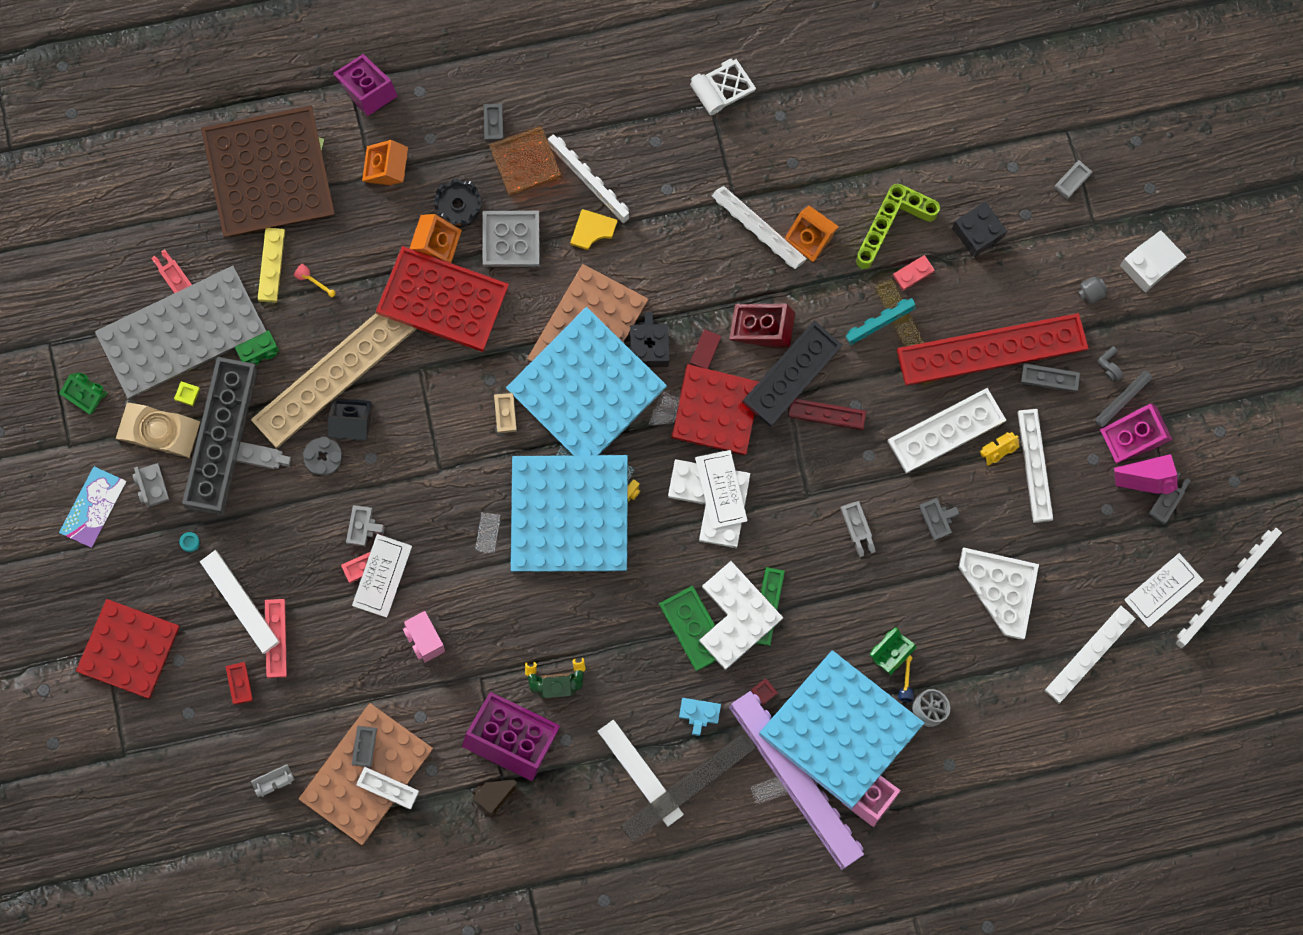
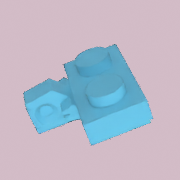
[679,698,721,736]

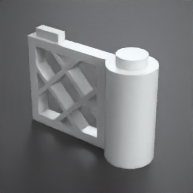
[690,59,756,115]

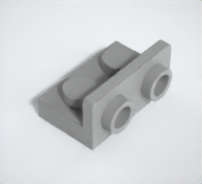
[132,463,170,507]

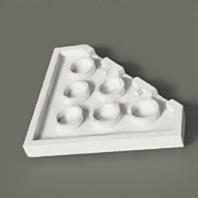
[959,548,1039,640]

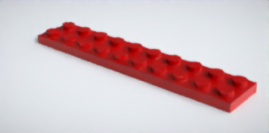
[896,313,1088,386]

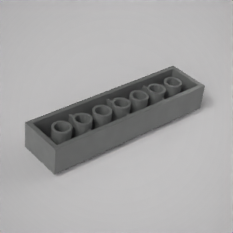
[182,357,258,516]

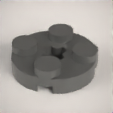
[303,437,342,476]

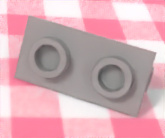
[251,764,295,797]

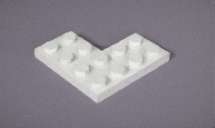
[668,459,750,548]
[699,561,783,670]

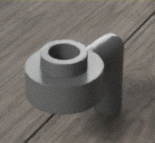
[1098,346,1124,382]

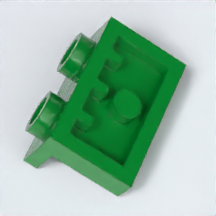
[235,330,279,366]
[59,372,108,415]

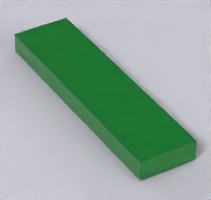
[755,567,785,647]

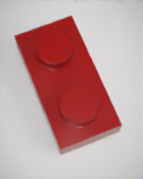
[226,662,253,705]

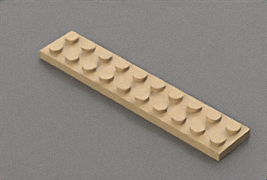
[251,313,416,449]

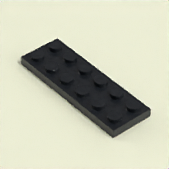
[742,320,842,427]

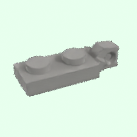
[236,442,291,470]

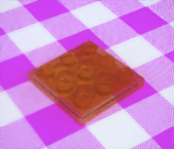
[489,126,561,196]

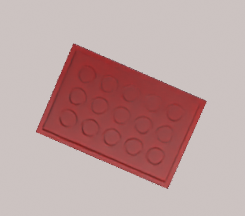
[376,246,509,352]

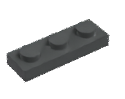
[1020,364,1080,393]

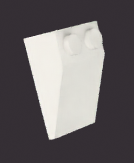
[1120,231,1186,293]

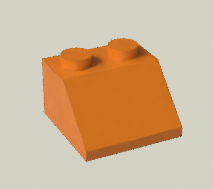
[362,140,408,185]
[784,205,839,262]
[410,214,462,263]

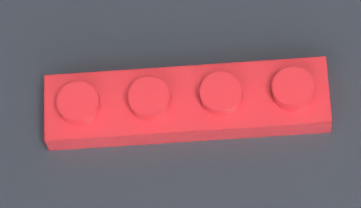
[265,599,287,678]

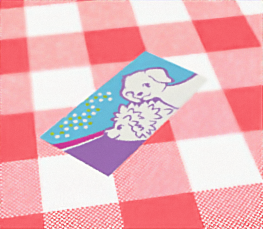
[59,467,126,548]

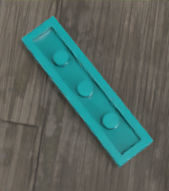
[846,298,916,346]

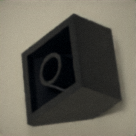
[328,398,372,441]

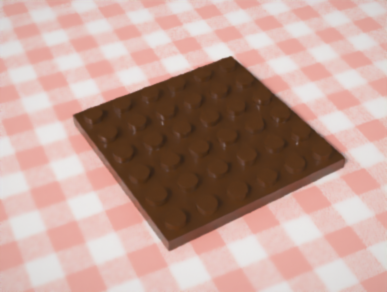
[201,105,335,238]

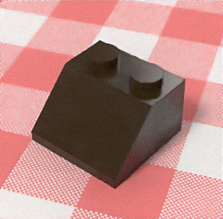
[472,780,518,818]

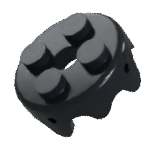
[434,179,481,227]

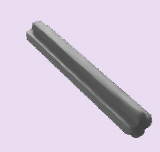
[1095,370,1152,427]

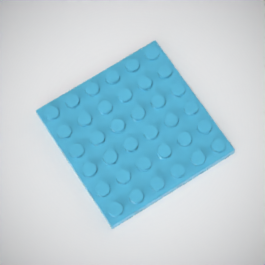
[506,307,667,456]
[511,455,628,572]
[759,650,924,810]

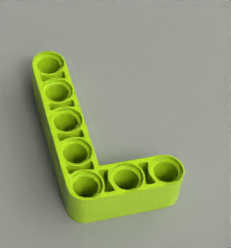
[856,184,940,269]

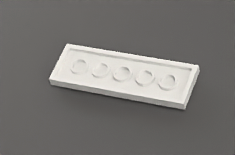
[888,388,1006,474]

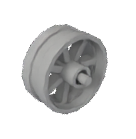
[912,689,950,727]

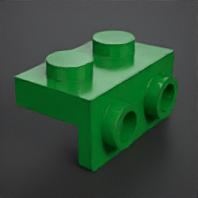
[870,627,916,676]

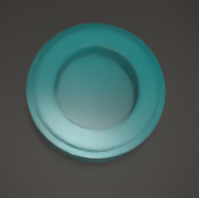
[179,532,200,552]

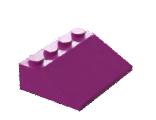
[462,692,560,781]

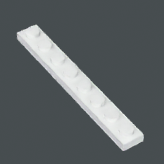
[1175,528,1282,648]

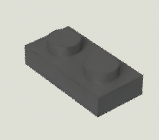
[484,104,503,142]

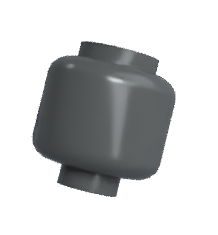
[1078,276,1108,304]

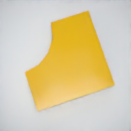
[570,209,618,250]

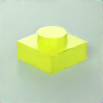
[174,381,200,407]

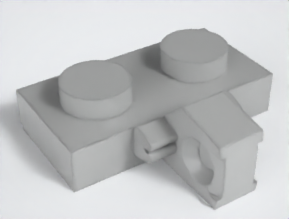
[346,505,385,547]

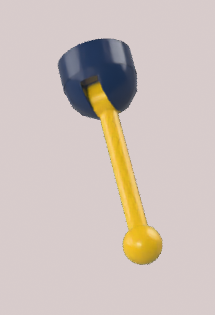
[898,655,914,702]

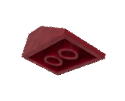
[729,304,795,348]

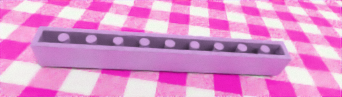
[729,691,864,870]

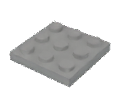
[483,211,539,267]

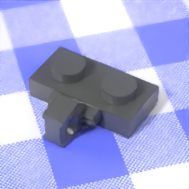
[919,498,959,541]

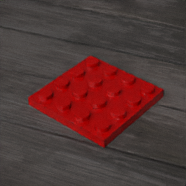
[671,364,759,456]
[76,599,180,699]

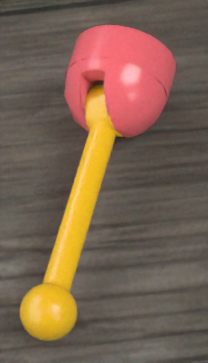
[294,264,336,297]

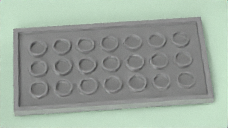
[95,266,266,399]

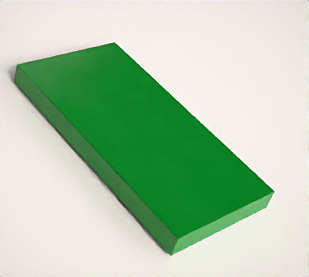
[659,586,716,672]

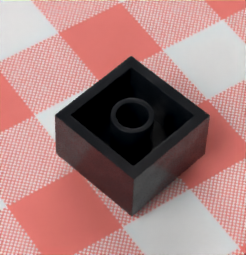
[952,201,1007,258]

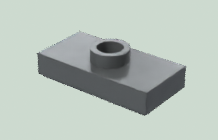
[352,726,378,768]

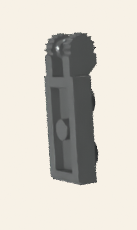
[1148,472,1191,525]

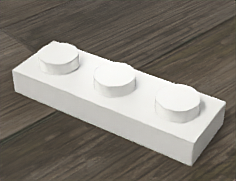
[356,767,419,810]

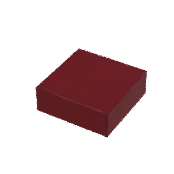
[750,678,778,706]

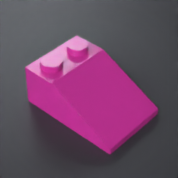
[1100,404,1173,463]
[1114,454,1177,494]

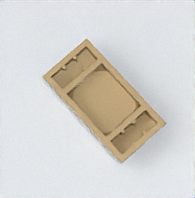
[116,403,201,459]

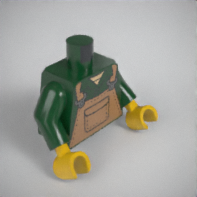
[525,658,586,698]

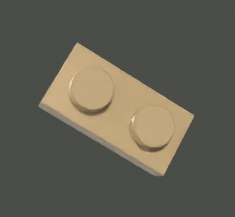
[494,393,517,433]

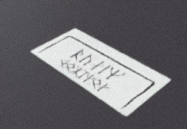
[695,450,747,529]
[352,534,412,617]
[1124,553,1204,627]

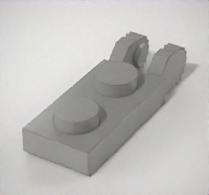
[840,501,875,557]

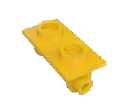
[979,432,1019,466]

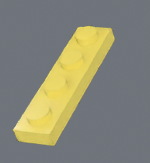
[258,228,285,303]

